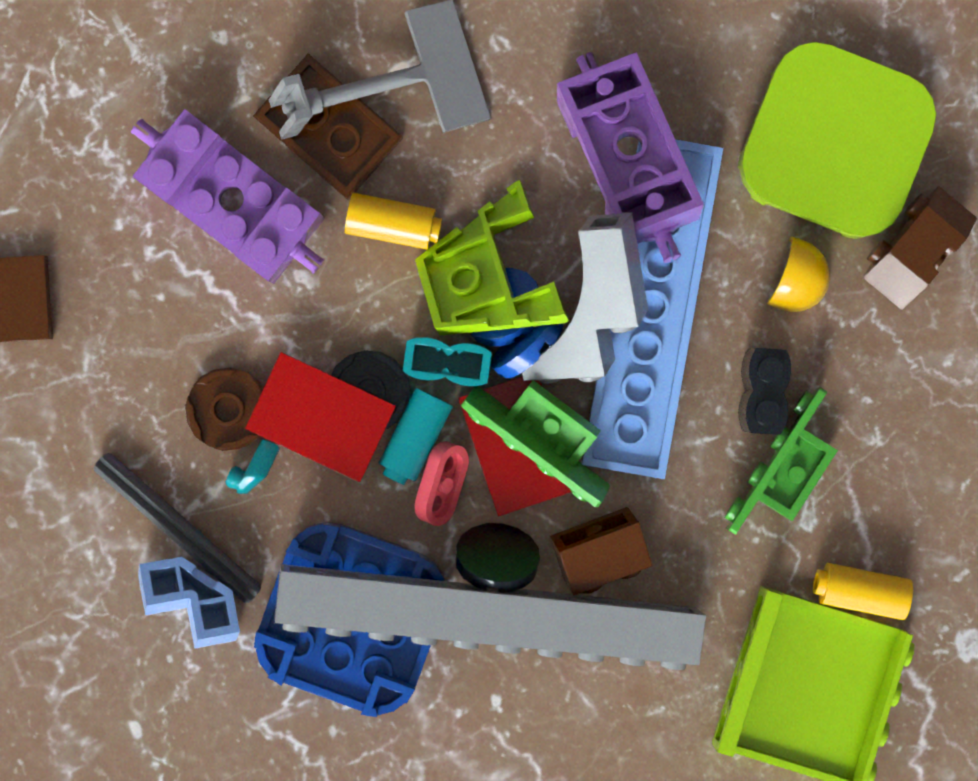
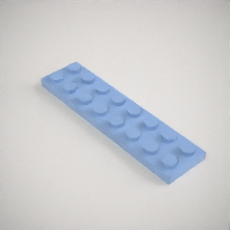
[581,139,723,479]

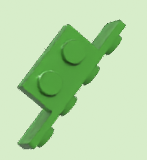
[461,380,610,507]
[724,387,838,535]

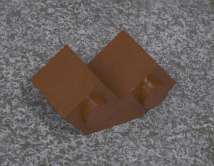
[863,186,977,310]

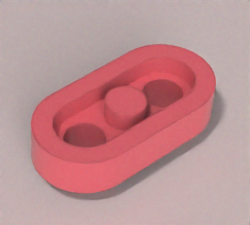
[415,441,469,526]

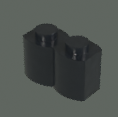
[738,348,791,435]

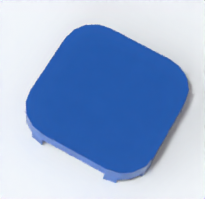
[254,522,445,717]

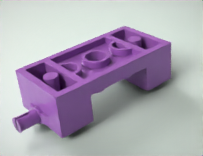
[557,52,704,263]
[131,109,325,284]

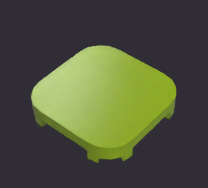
[737,42,936,239]

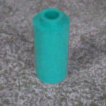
[378,388,453,485]

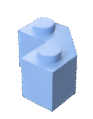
[138,557,240,649]

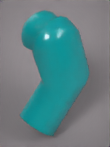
[225,440,280,494]

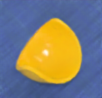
[767,236,830,312]

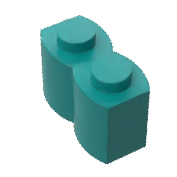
[403,337,492,386]

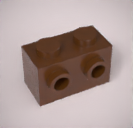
[550,507,652,596]

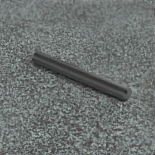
[93,453,261,603]

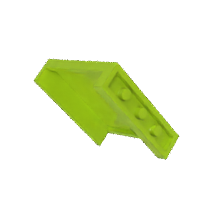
[711,586,915,781]

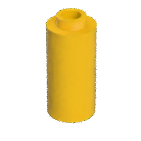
[345,192,442,250]
[813,563,913,620]

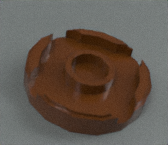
[185,368,264,451]

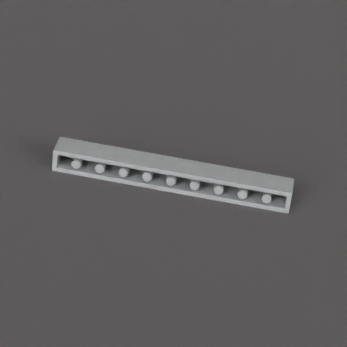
[275,564,706,670]

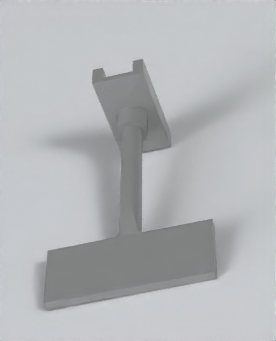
[268,0,491,140]

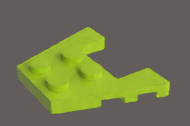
[415,180,569,336]

